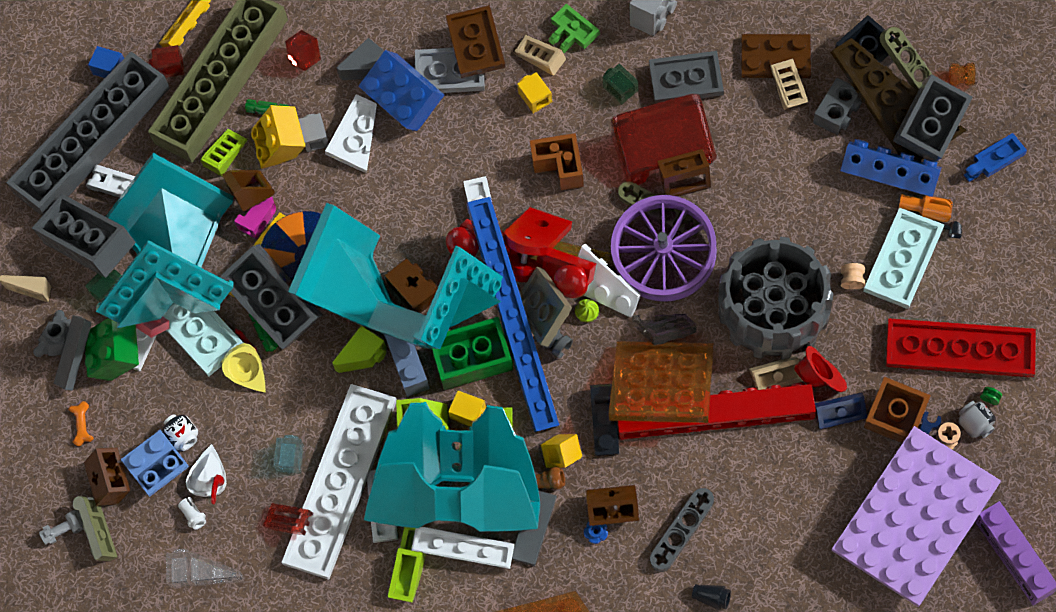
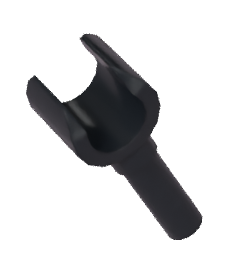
[933,220,962,239]

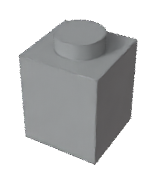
[298,113,329,152]

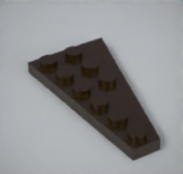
[830,38,967,161]

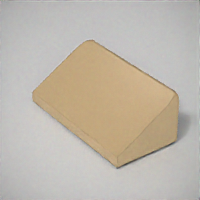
[749,356,804,390]

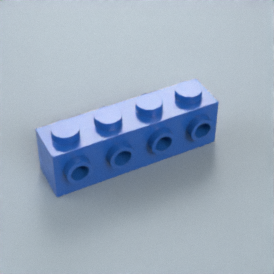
[840,139,942,197]

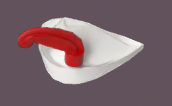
[186,444,227,504]

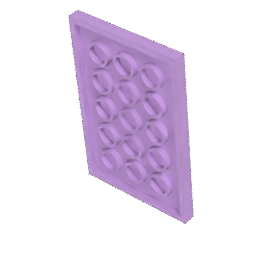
[832,426,1001,607]

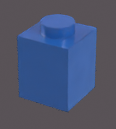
[88,46,124,78]

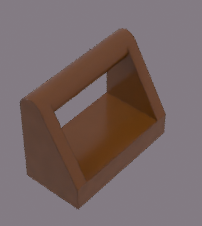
[657,149,711,197]
[221,170,275,211]

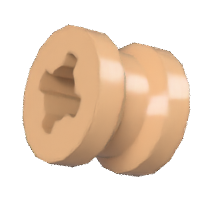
[841,263,865,289]

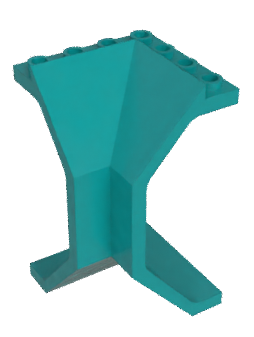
[96,153,233,328]
[288,203,503,349]

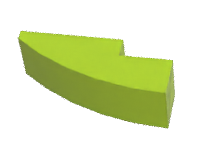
[388,527,426,603]

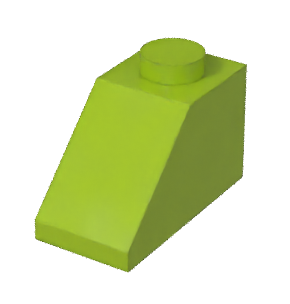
[332,326,387,373]

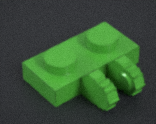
[549,4,600,53]

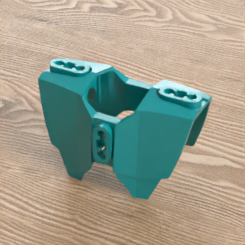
[364,402,540,532]

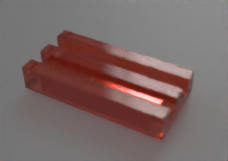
[263,503,313,536]

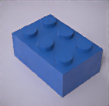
[358,50,444,131]

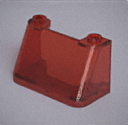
[611,94,717,185]

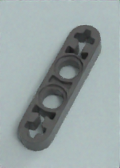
[650,488,714,572]

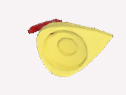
[221,328,266,392]

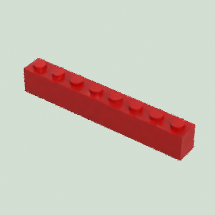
[616,382,816,440]

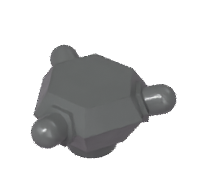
[33,310,85,357]

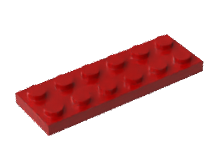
[886,318,1036,378]

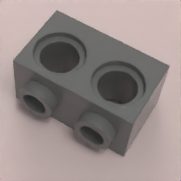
[813,78,862,135]

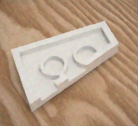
[325,94,377,173]
[578,244,641,317]

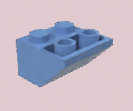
[121,430,189,497]

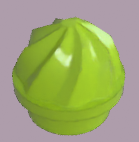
[575,299,599,322]

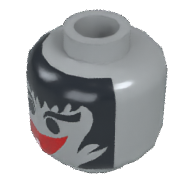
[959,401,996,438]

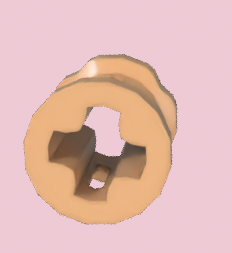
[936,422,961,449]

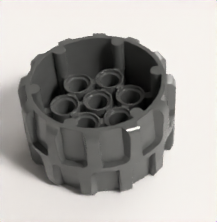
[718,236,833,360]

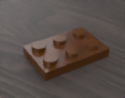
[446,5,506,78]
[741,34,811,78]

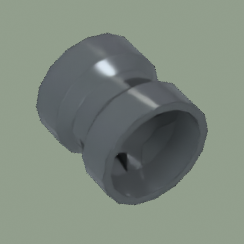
[539,329,573,359]

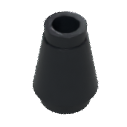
[692,584,731,610]

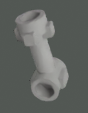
[39,510,84,545]

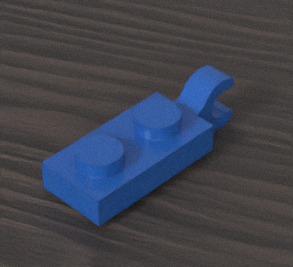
[964,133,1027,182]

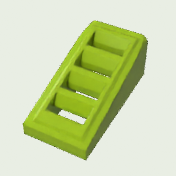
[201,129,248,176]

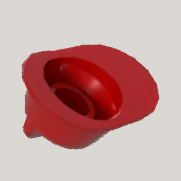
[794,346,847,392]

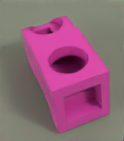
[234,197,276,239]

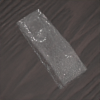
[166,549,245,588]

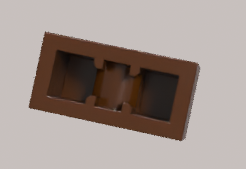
[384,258,438,313]
[84,447,130,506]
[586,485,639,526]

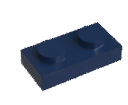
[815,392,867,429]

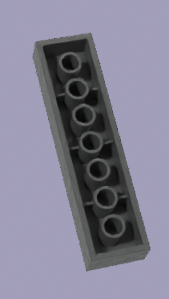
[6,52,170,216]

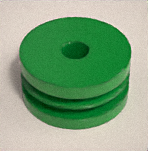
[980,387,1002,405]

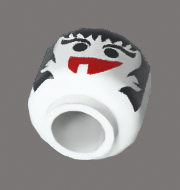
[162,415,198,451]

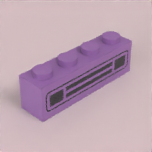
[975,501,1056,606]

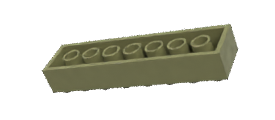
[148,0,288,163]

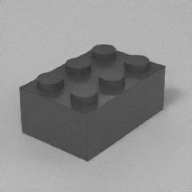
[893,74,973,162]

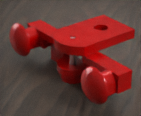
[446,207,597,298]

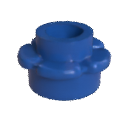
[584,522,608,544]

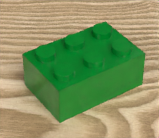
[432,317,513,390]

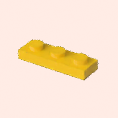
[159,0,211,49]

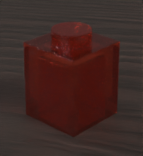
[285,30,321,71]
[149,45,184,78]

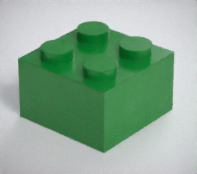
[85,318,139,381]

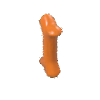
[68,401,94,447]

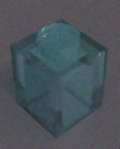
[273,435,304,473]

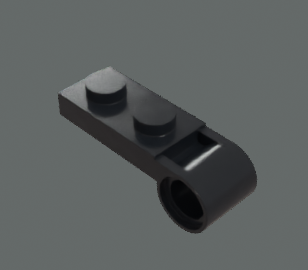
[590,383,619,456]

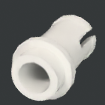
[178,497,206,530]

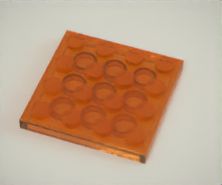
[609,341,714,423]

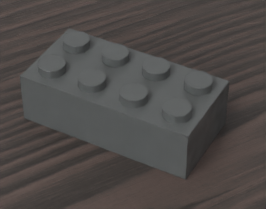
[32,194,136,278]
[220,244,323,350]

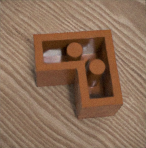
[529,133,584,190]

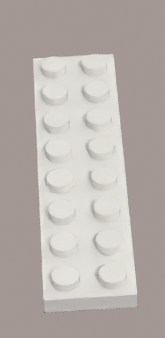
[282,384,397,580]

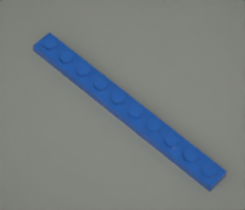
[466,197,559,433]

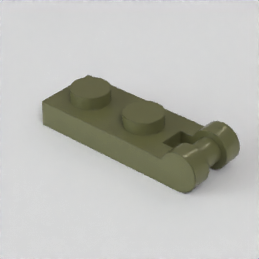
[73,496,117,561]

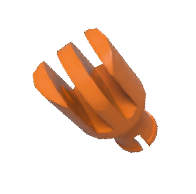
[898,194,953,222]

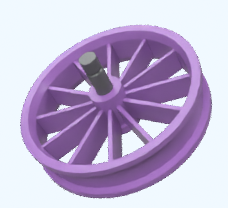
[611,195,717,301]

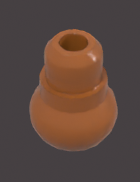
[535,466,565,490]

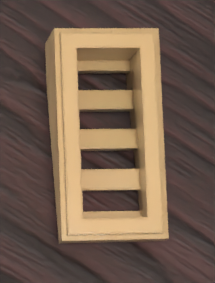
[513,35,566,76]
[770,59,808,110]
[0,275,51,302]

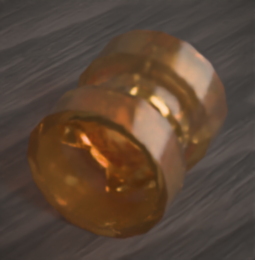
[949,63,976,86]

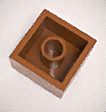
[864,377,931,444]

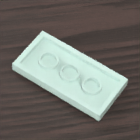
[863,208,944,309]
[163,303,243,377]

